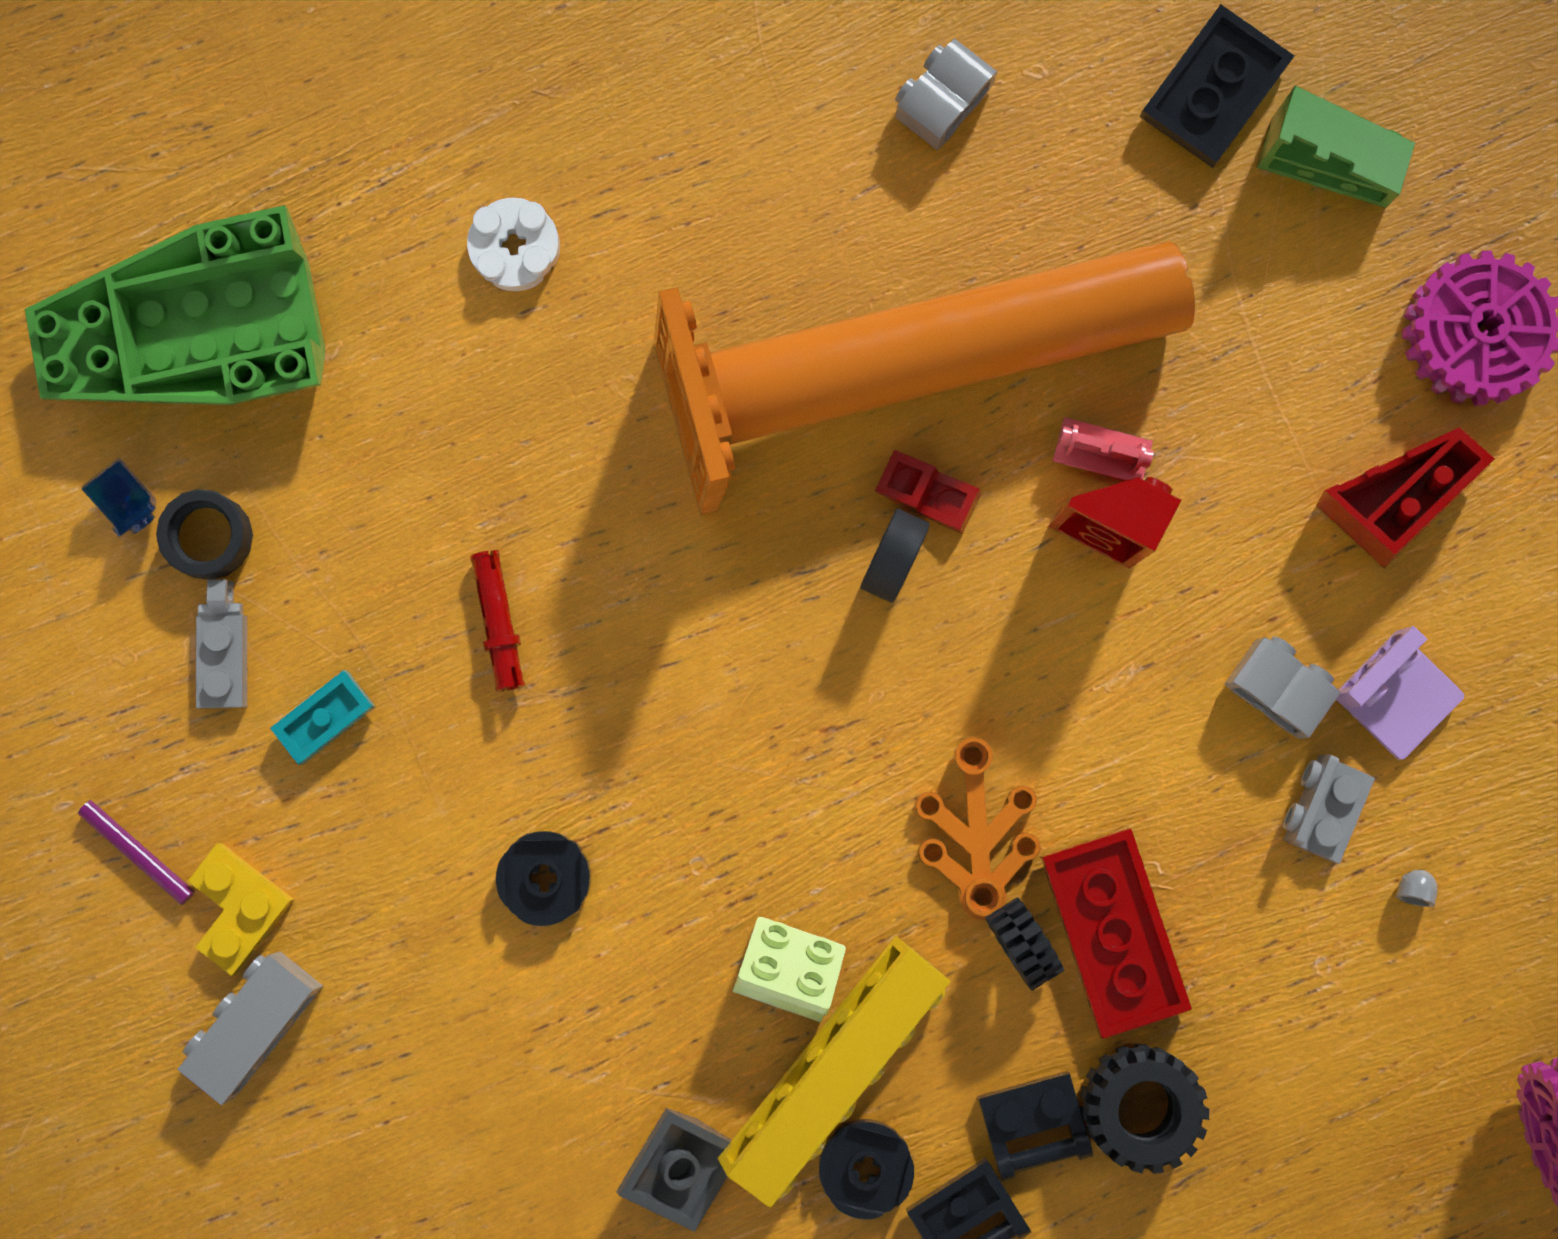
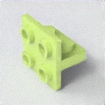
[732,917,846,1022]

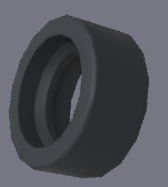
[156,489,253,580]
[860,509,930,603]

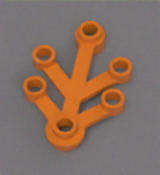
[915,737,1040,920]

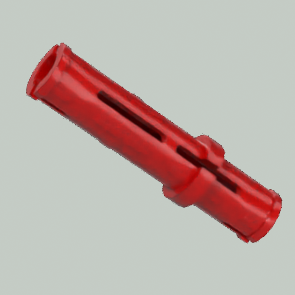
[470,550,526,692]

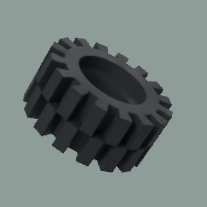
[985,897,1064,991]

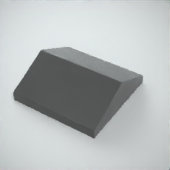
[616,1108,732,1232]

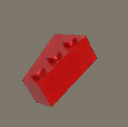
[1316,427,1495,568]

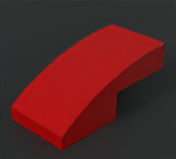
[875,450,982,534]

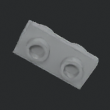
[1283,755,1375,864]

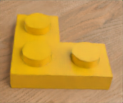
[188,843,294,976]

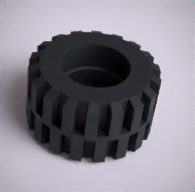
[1080,1044,1209,1174]

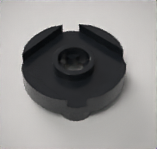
[496,831,592,926]
[819,1119,914,1220]

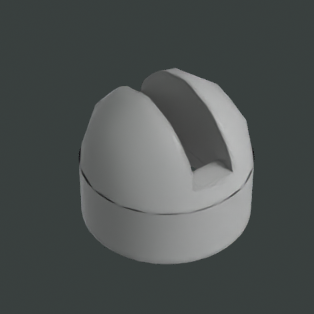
[1396,870,1438,908]

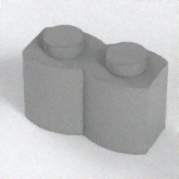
[895,38,997,151]
[1224,636,1341,739]

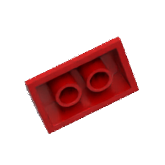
[1048,477,1182,569]

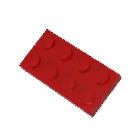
[1040,828,1192,1039]

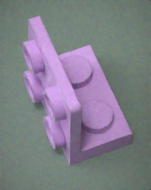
[1336,626,1464,760]

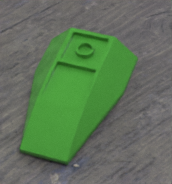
[25,205,326,405]

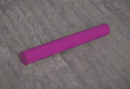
[78,800,195,905]

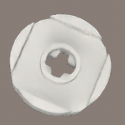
[467,198,560,291]

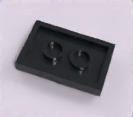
[1139,4,1295,168]

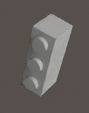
[177,951,323,1105]

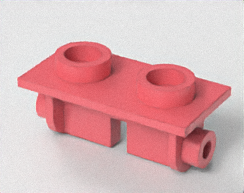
[1052,417,1154,481]

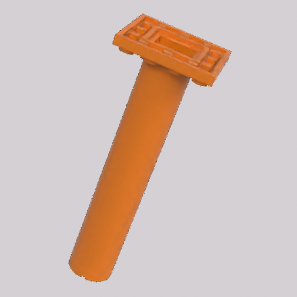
[654,241,1195,516]

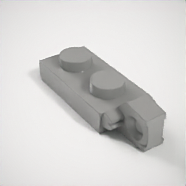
[196,579,247,709]

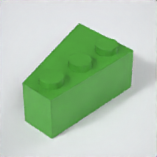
[1257,86,1415,208]

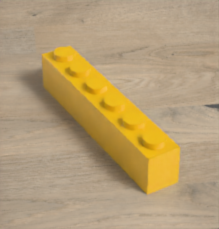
[717,936,951,1208]

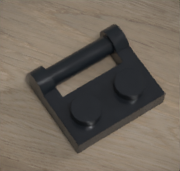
[977,1071,1093,1182]
[906,1157,1032,1239]

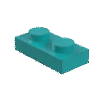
[270,670,376,765]

